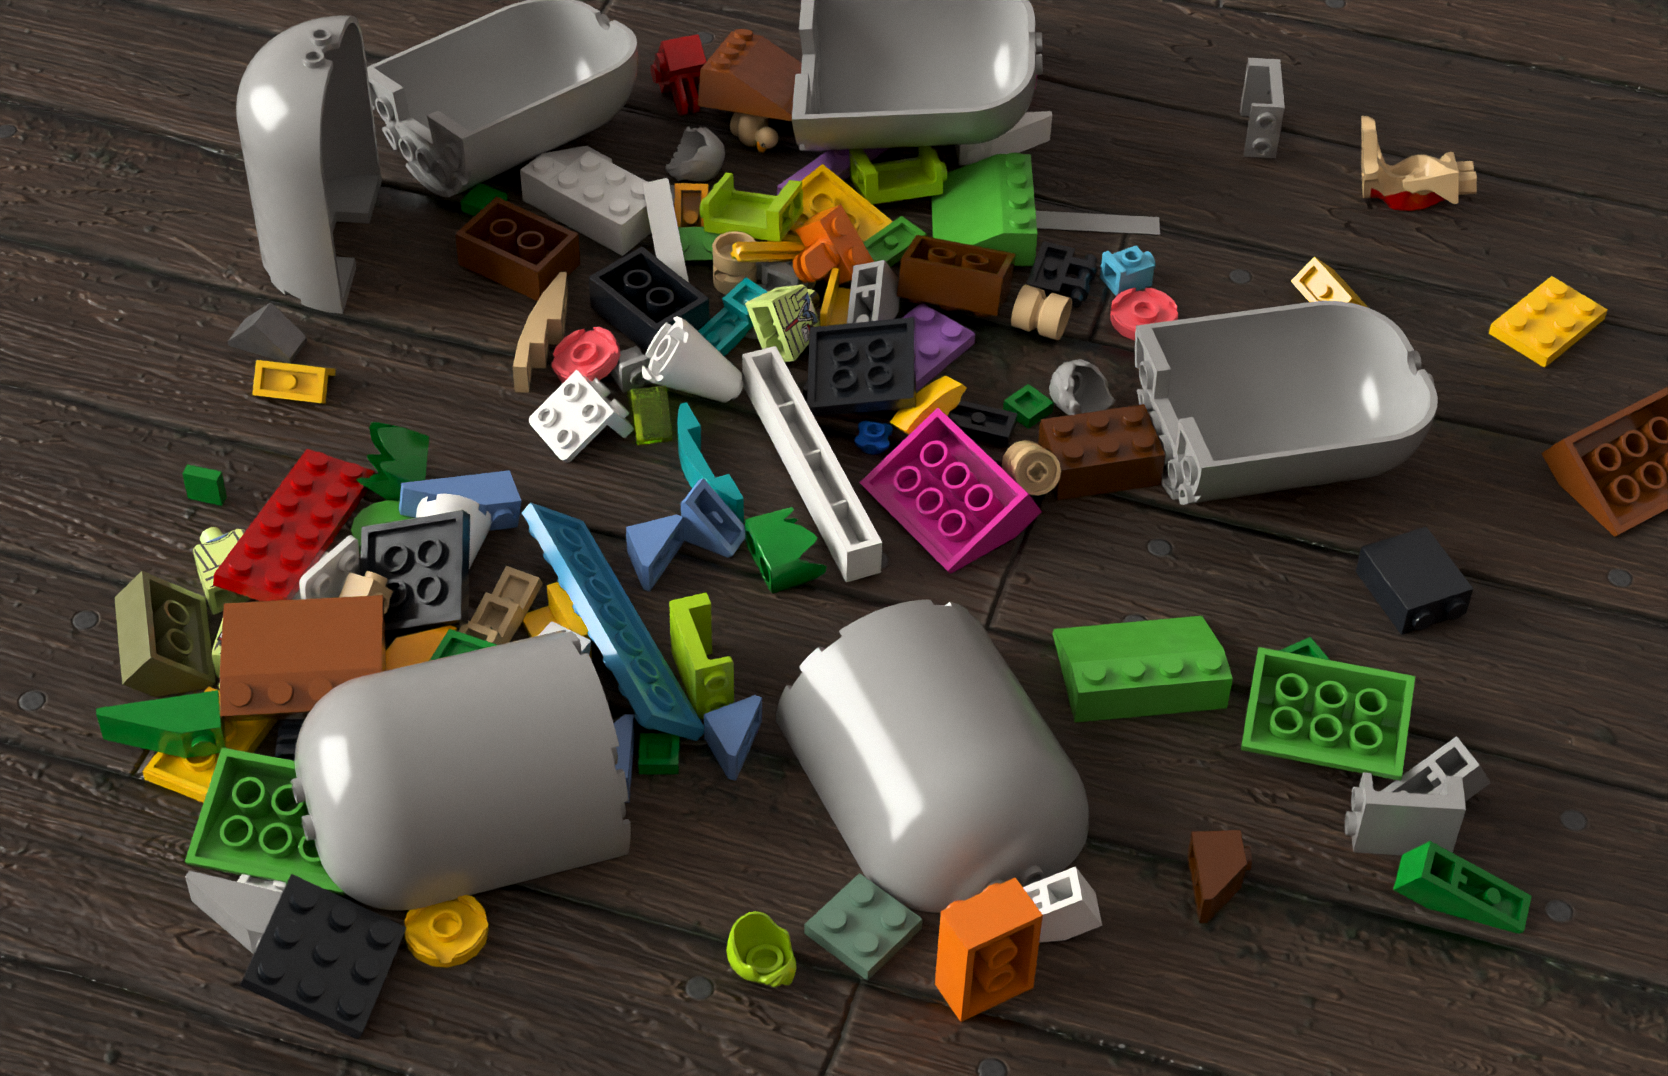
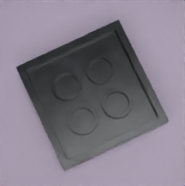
[807,317,916,417]
[360,510,470,636]
[239,874,407,1040]

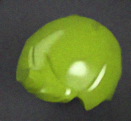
[726,911,796,988]

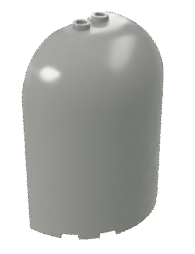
[367,0,638,197]
[792,0,1043,151]
[236,15,382,314]
[1135,301,1438,505]
[776,599,1089,913]
[291,630,631,911]

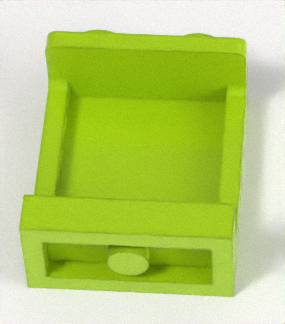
[849,146,947,204]
[699,173,803,242]
[669,592,734,719]

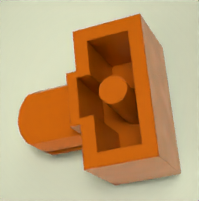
[793,204,874,285]

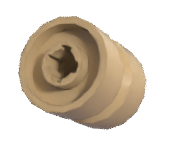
[712,231,757,295]
[1011,284,1072,341]
[1002,440,1061,496]

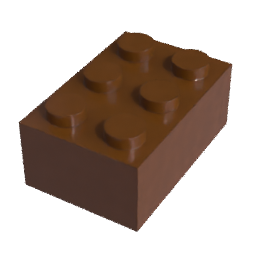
[455,197,580,301]
[897,235,1016,317]
[1038,404,1166,501]

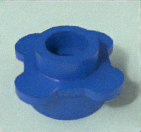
[854,421,893,455]

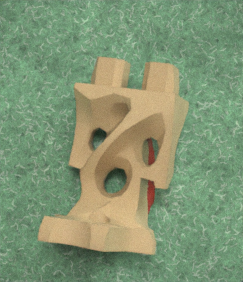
[1361,116,1477,211]

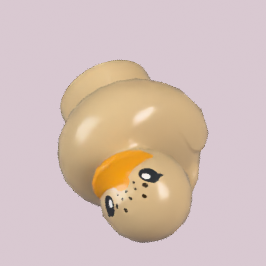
[730,112,778,153]

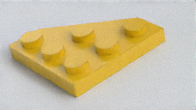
[766,164,893,242]

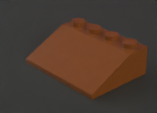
[698,29,802,121]
[1541,387,1668,537]
[219,595,386,722]

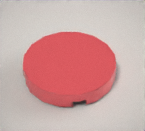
[1110,288,1178,341]
[551,327,621,383]

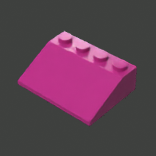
[859,408,1042,574]

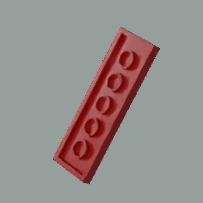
[213,449,375,601]

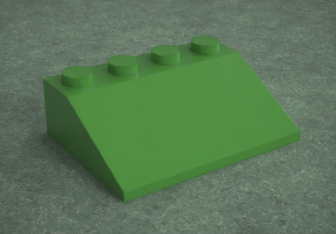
[931,152,1037,266]
[1053,616,1233,723]
[1241,647,1415,781]
[185,747,346,895]

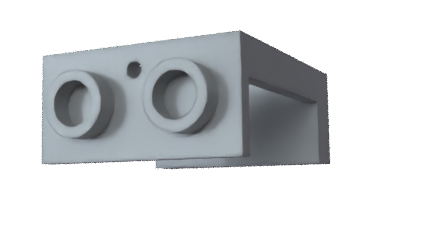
[1240,58,1285,158]

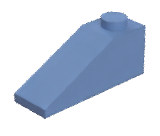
[399,470,521,531]

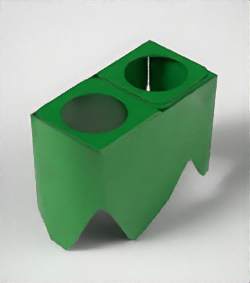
[356,422,429,501]
[745,507,827,594]

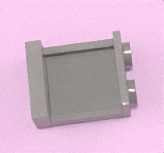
[1345,772,1466,855]

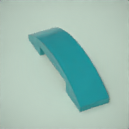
[698,277,768,356]
[677,402,744,523]

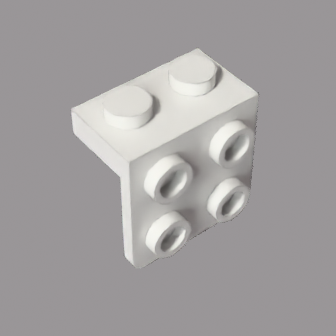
[529,370,635,463]
[292,535,360,600]

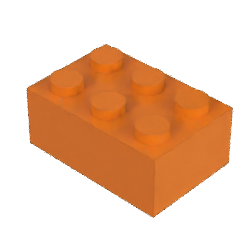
[935,877,1043,1022]

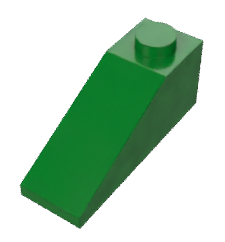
[96,690,227,758]
[1393,841,1532,934]

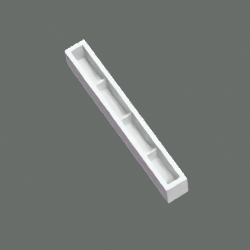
[742,346,882,582]

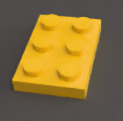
[1489,276,1608,368]

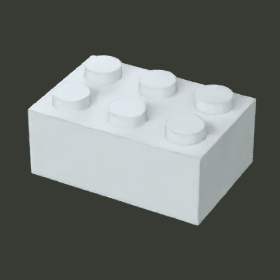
[545,151,651,256]

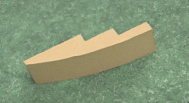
[513,272,569,393]
[458,566,543,645]

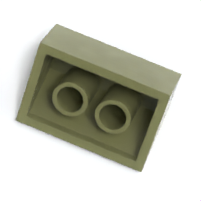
[114,571,216,697]

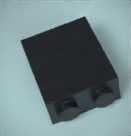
[1356,527,1473,635]

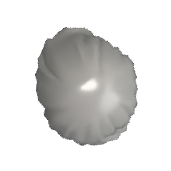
[665,126,725,182]
[1049,359,1116,415]

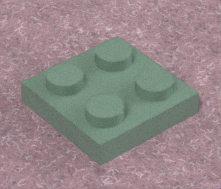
[804,873,923,981]

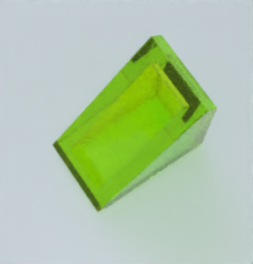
[627,386,672,445]

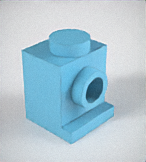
[1100,245,1156,296]

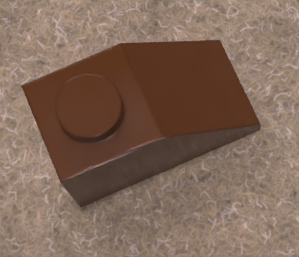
[1187,830,1252,923]

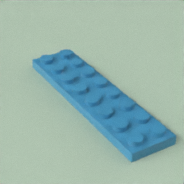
[522,502,704,741]

